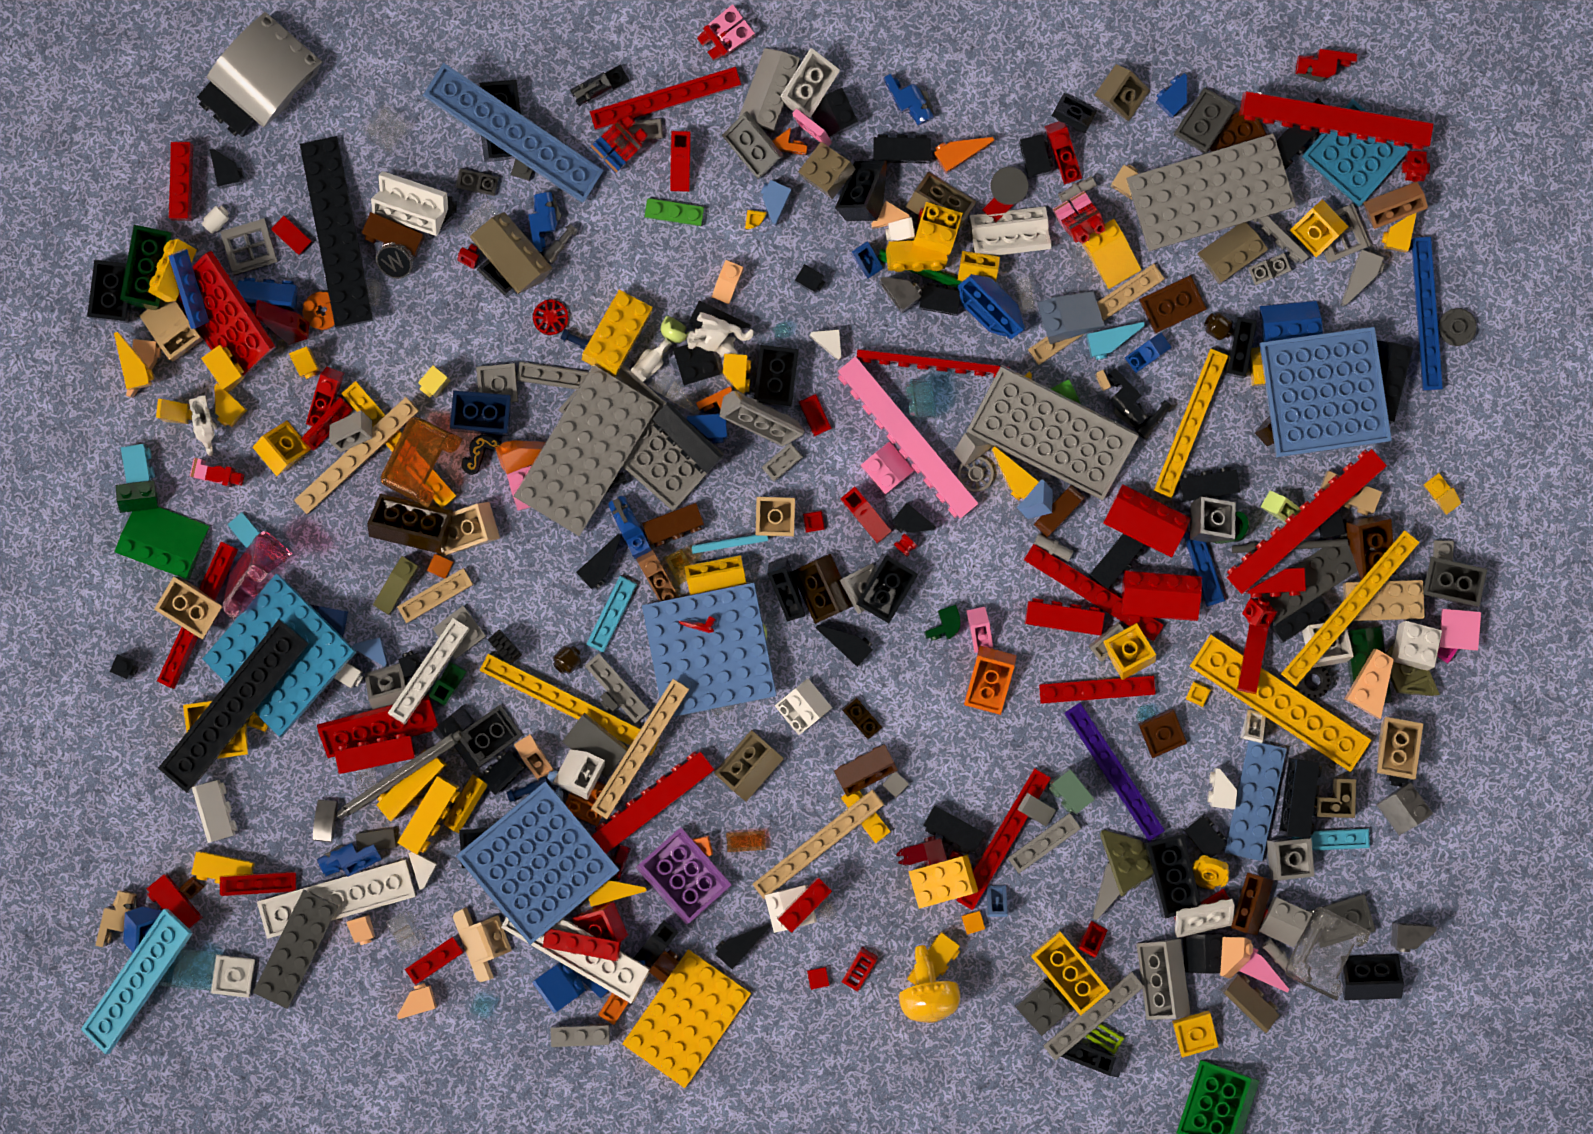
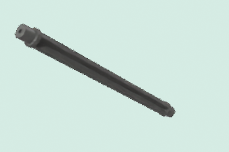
[336,731,463,819]

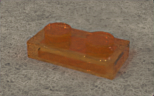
[726,830,766,852]

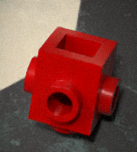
[1401,151,1430,182]
[1242,597,1277,628]

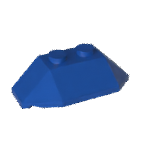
[958,274,1025,339]

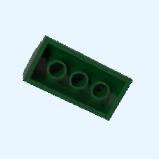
[120,225,172,310]
[1347,626,1392,708]

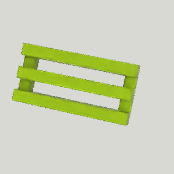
[1085,1023,1124,1054]

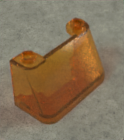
[381,417,463,507]

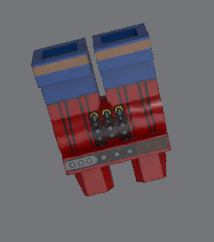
[590,115,648,174]

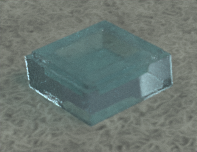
[469,994,494,1019]

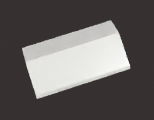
[371,171,448,236]
[970,206,1051,256]

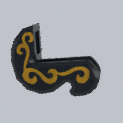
[461,434,502,475]

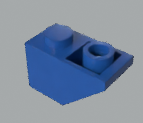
[1155,73,1187,119]
[1125,332,1172,373]

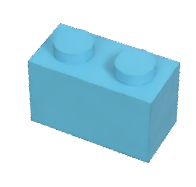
[121,444,155,483]

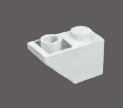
[1207,768,1237,809]

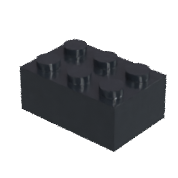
[87,260,132,323]
[754,345,799,408]

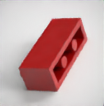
[146,873,203,929]
[776,877,832,933]

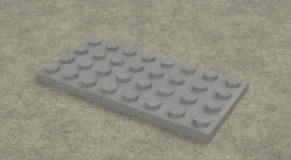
[1126,133,1296,252]
[513,365,659,536]
[559,365,724,511]
[966,365,1139,500]

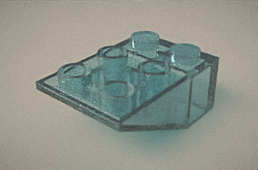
[905,379,937,422]
[158,947,222,991]

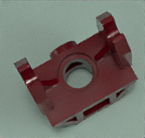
[896,836,947,866]

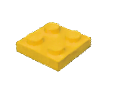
[1172,1010,1219,1058]

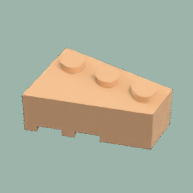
[1344,649,1394,719]

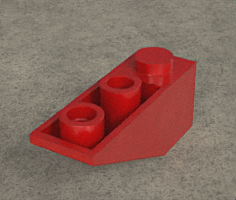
[1044,121,1082,185]
[670,131,691,192]
[305,366,344,426]
[840,487,891,543]
[1246,568,1306,598]

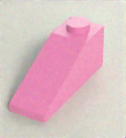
[1239,948,1289,993]

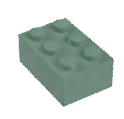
[1049,768,1095,814]

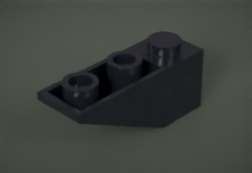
[633,919,680,968]

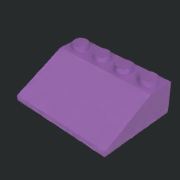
[635,827,731,925]

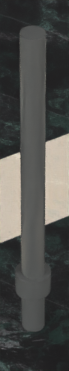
[1232,539,1348,554]

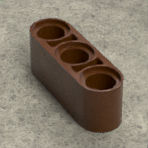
[1033,485,1085,537]

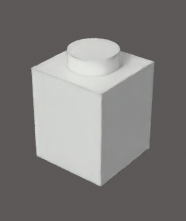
[334,663,363,688]

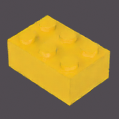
[908,855,978,909]

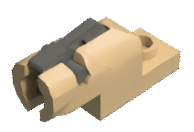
[95,890,137,947]

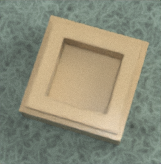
[1095,370,1111,391]

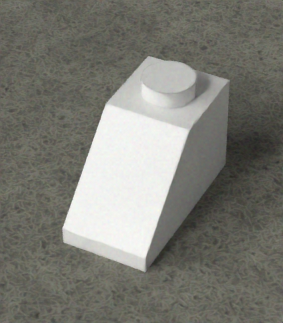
[885,217,915,241]

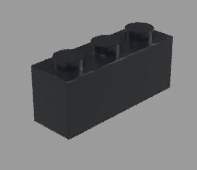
[197,81,256,137]
[873,134,931,164]
[1225,317,1257,379]
[1178,467,1240,502]
[1089,534,1144,589]
[1270,595,1331,643]
[923,805,985,854]

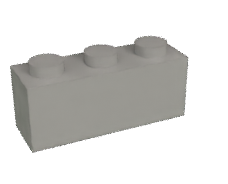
[550,1024,610,1047]

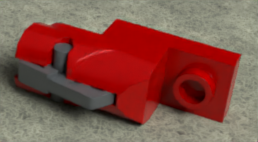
[1295,49,1358,83]

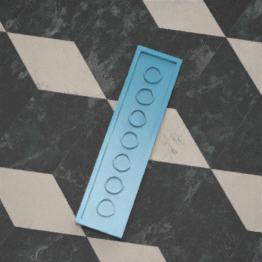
[81,909,193,1054]

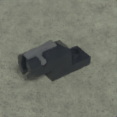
[570,64,630,107]
[1108,368,1149,428]

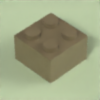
[798,142,856,199]

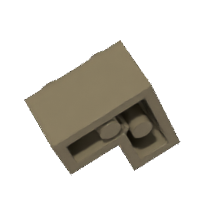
[1315,778,1356,818]

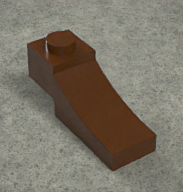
[648,949,680,984]

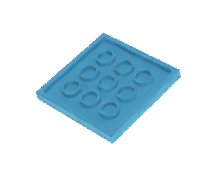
[1302,99,1410,207]

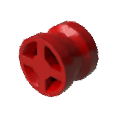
[893,534,917,557]

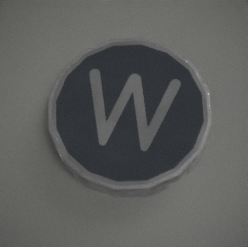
[376,243,414,279]

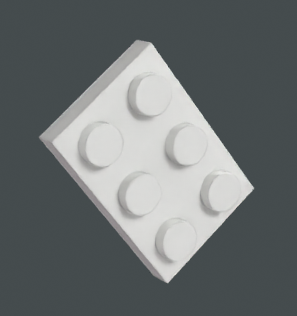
[1175,899,1234,938]

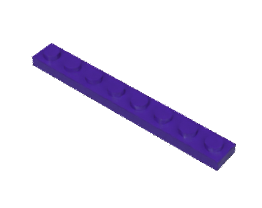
[1064,702,1165,841]

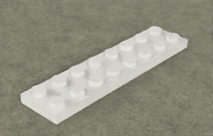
[257,859,416,939]
[501,917,650,1003]

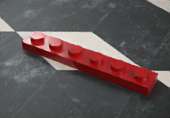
[1039,676,1155,704]

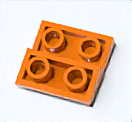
[565,781,606,826]

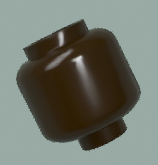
[1204,312,1234,340]
[553,646,581,674]

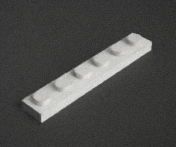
[388,618,469,724]

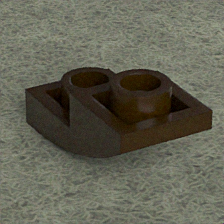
[841,696,882,739]

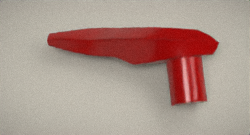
[679,616,716,633]

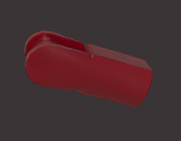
[612,844,631,881]

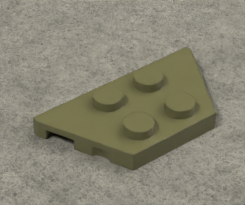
[1385,642,1440,697]
[1100,830,1154,896]

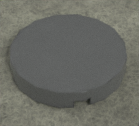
[990,167,1028,205]
[1438,308,1476,347]

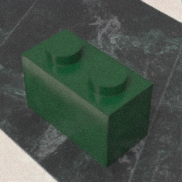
[115,480,158,513]

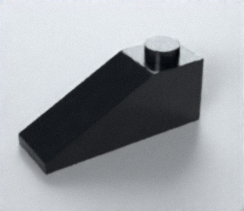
[689,300,751,330]
[576,533,622,590]
[767,557,805,622]
[815,625,873,667]
[715,923,771,969]
[1061,1042,1125,1078]

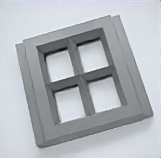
[1323,204,1371,264]
[220,218,278,276]

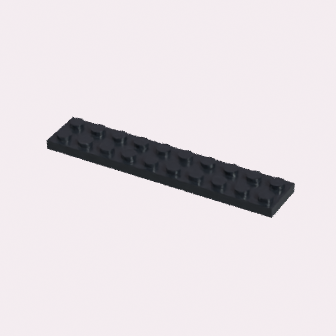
[300,136,374,329]
[158,619,310,793]

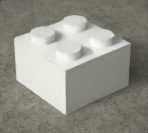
[1392,621,1442,671]
[1302,623,1354,668]

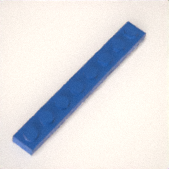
[1411,237,1443,391]

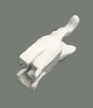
[687,312,754,357]
[189,396,217,456]

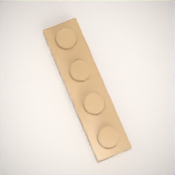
[397,568,473,623]

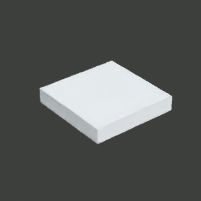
[211,954,255,998]

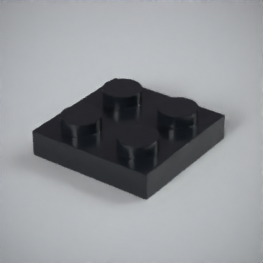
[1052,93,1098,133]
[673,344,720,386]

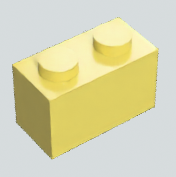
[418,365,451,398]

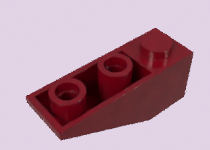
[255,300,309,345]

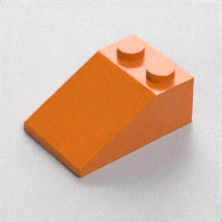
[964,646,1017,715]

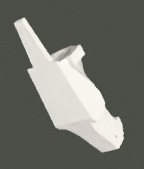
[631,338,672,382]

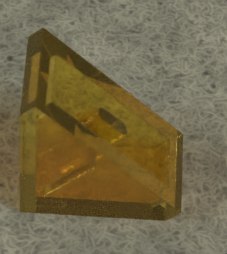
[665,549,690,584]

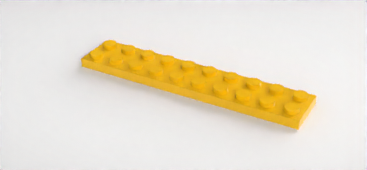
[1189,634,1371,772]

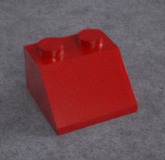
[572,901,628,942]

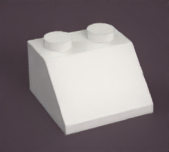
[765,885,817,933]

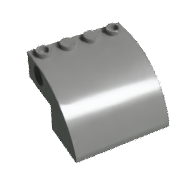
[206,12,322,128]

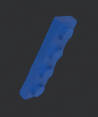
[168,249,209,329]

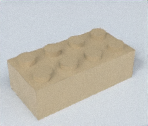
[1343,580,1424,621]

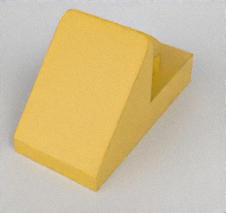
[1423,473,1462,515]

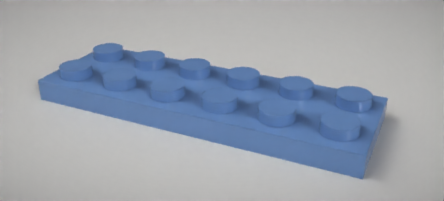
[1224,740,1287,861]

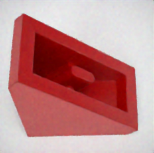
[1077,921,1108,958]

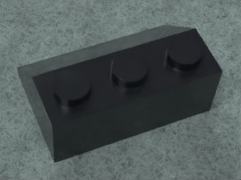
[1341,954,1404,1000]

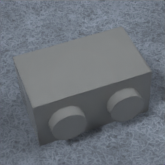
[329,411,372,452]

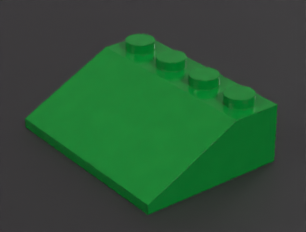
[114,507,210,580]
[1176,1060,1260,1134]

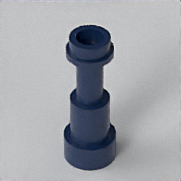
[560,329,590,350]
[506,776,550,802]

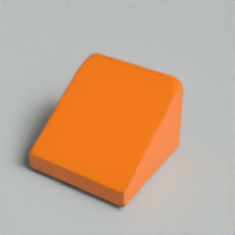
[427,554,453,579]

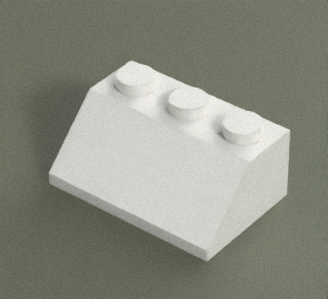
[780,48,840,118]
[192,780,237,843]

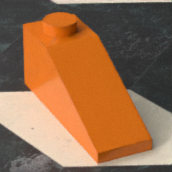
[934,137,995,174]
[495,440,546,474]

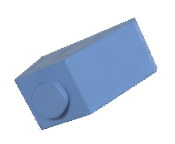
[761,180,791,226]

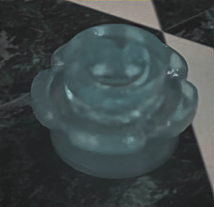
[773,323,791,338]
[1136,705,1155,722]

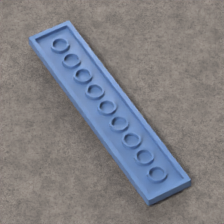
[422,63,604,203]

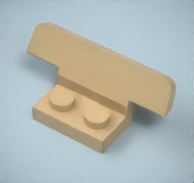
[453,907,512,982]

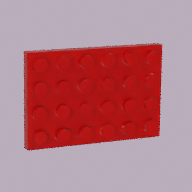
[177,250,275,376]

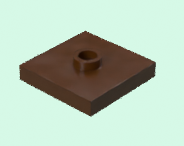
[1138,708,1187,759]

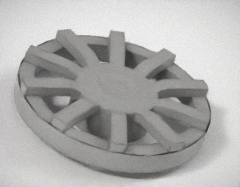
[958,456,994,492]

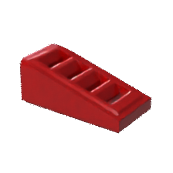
[841,947,878,992]

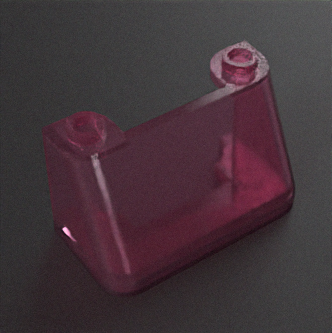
[223,531,292,620]

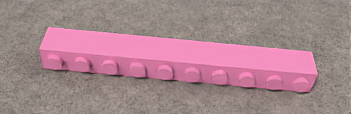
[837,356,978,519]

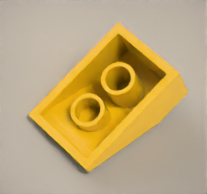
[1082,219,1141,289]

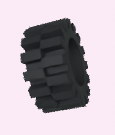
[488,630,522,665]
[1296,666,1331,699]

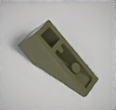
[373,556,420,615]

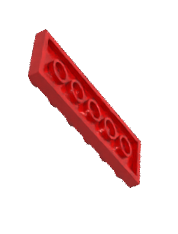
[317,695,438,758]

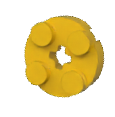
[1192,855,1230,889]

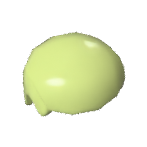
[660,316,689,343]

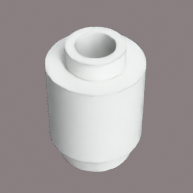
[201,205,230,234]

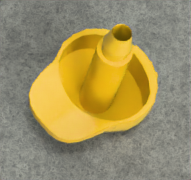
[898,945,960,1023]

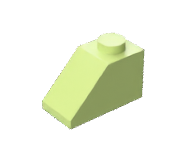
[1261,491,1301,523]

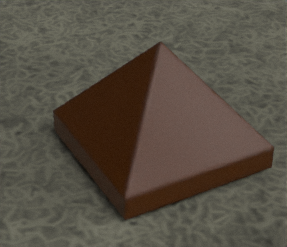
[179,877,204,899]

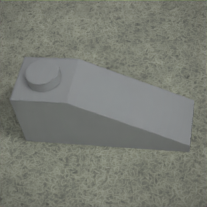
[1340,250,1385,307]
[1092,862,1120,920]

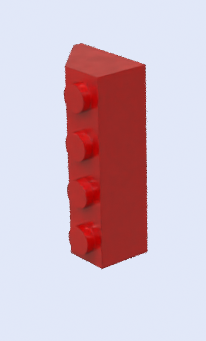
[1103,484,1191,558]
[1121,571,1202,621]

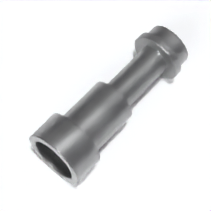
[541,224,578,264]

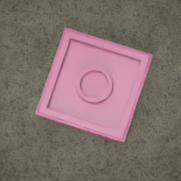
[792,109,832,147]
[1439,609,1481,651]

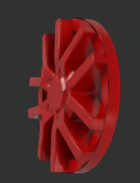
[532,299,569,335]

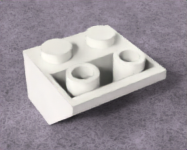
[775,679,832,735]
[553,749,605,800]

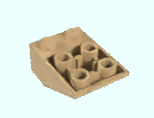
[139,299,204,362]

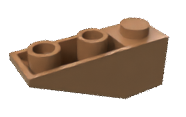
[636,545,679,602]

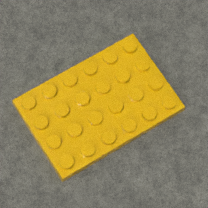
[622,949,751,1088]

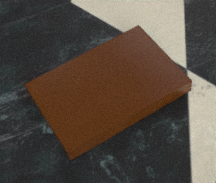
[1210,111,1267,152]
[1139,275,1207,334]

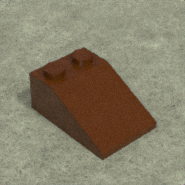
[1346,515,1396,580]

